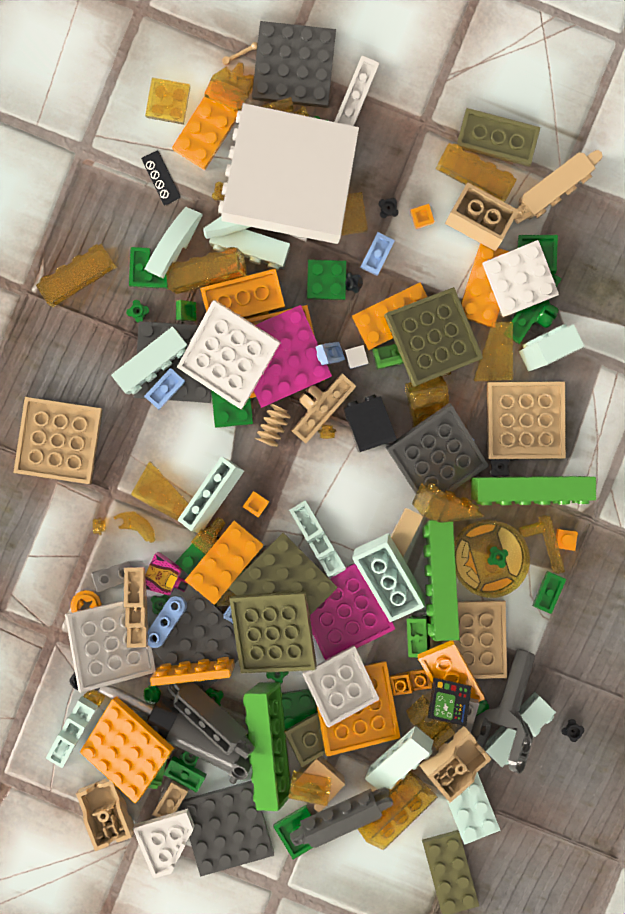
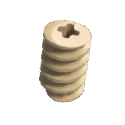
[255,404,291,447]

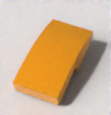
[390,668,432,696]

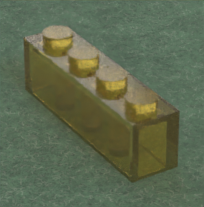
[436,143,517,202]
[36,244,117,307]
[166,247,247,294]

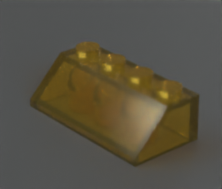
[358,771,438,850]

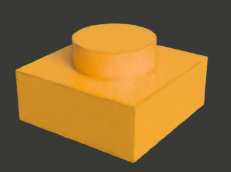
[410,204,435,229]
[243,491,269,517]
[554,529,578,551]

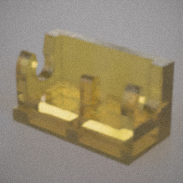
[288,770,331,806]

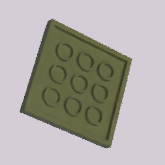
[384,287,483,387]
[229,532,338,615]
[229,591,317,673]

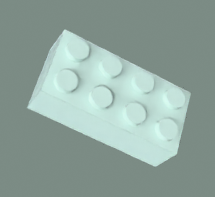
[519,324,584,372]
[352,533,425,622]
[446,773,500,845]

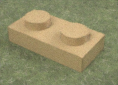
[152,780,189,817]

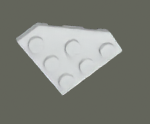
[133,809,195,878]

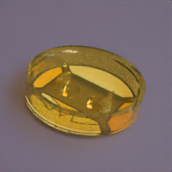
[454,520,530,598]

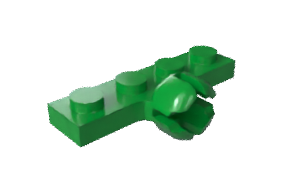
[503,274,562,345]

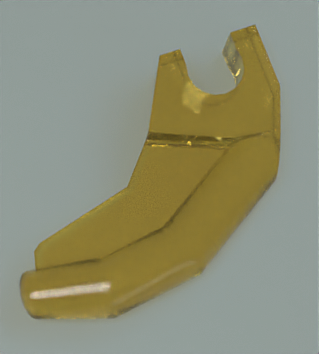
[114,511,155,543]

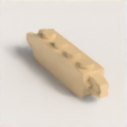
[514,150,603,224]

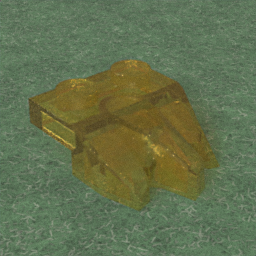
[205,62,254,111]

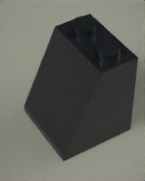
[343,394,397,452]

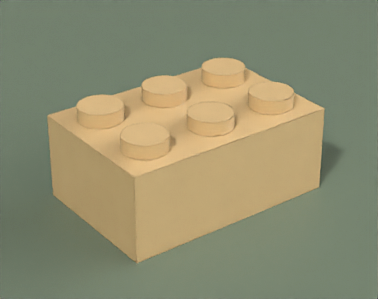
[445,182,519,251]

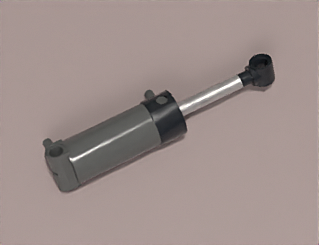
[69,672,252,784]

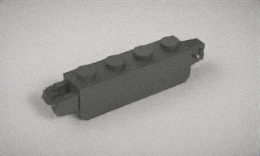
[168,681,255,759]
[290,787,393,848]

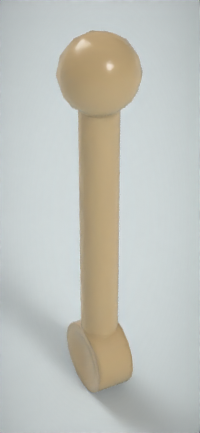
[222,42,258,65]

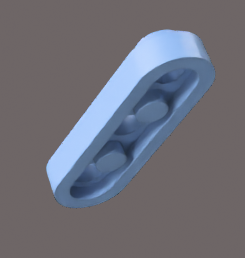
[148,596,187,648]

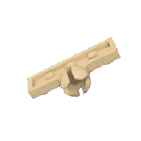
[291,373,356,444]

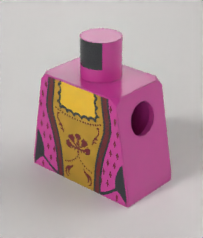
[145,552,188,595]

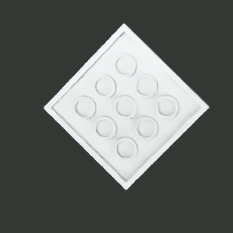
[177,300,281,409]
[65,600,156,693]

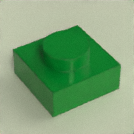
[176,300,196,322]

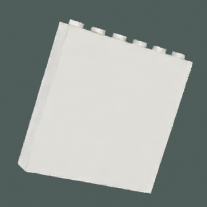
[218,103,359,244]

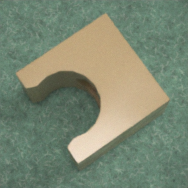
[290,756,345,812]

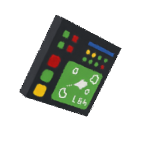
[428,678,472,726]

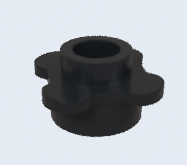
[378,198,399,218]
[345,272,363,293]
[490,459,510,477]
[561,719,585,742]

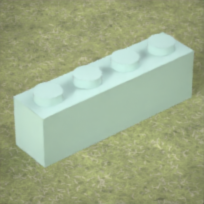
[209,229,290,270]
[111,326,188,395]
[178,456,244,533]
[484,692,556,767]
[365,726,434,789]

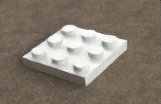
[482,240,559,317]
[302,646,380,727]

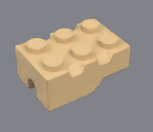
[419,726,491,803]
[76,778,134,851]

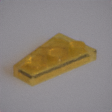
[473,321,513,381]
[131,461,189,522]

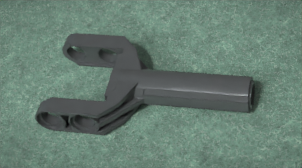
[471,649,535,774]

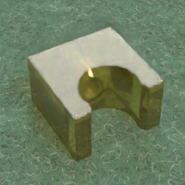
[406,695,455,750]

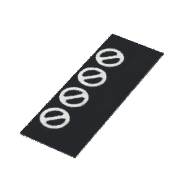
[141,150,181,206]

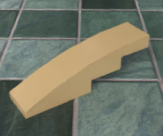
[391,508,423,557]
[124,567,148,648]

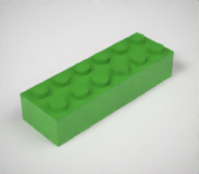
[471,476,596,505]
[422,520,460,641]
[243,682,292,811]

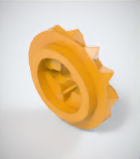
[71,590,102,612]

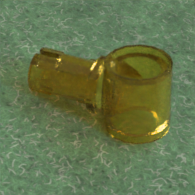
[191,517,225,555]

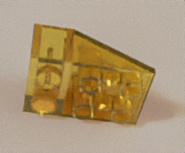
[405,376,450,428]
[412,483,484,523]

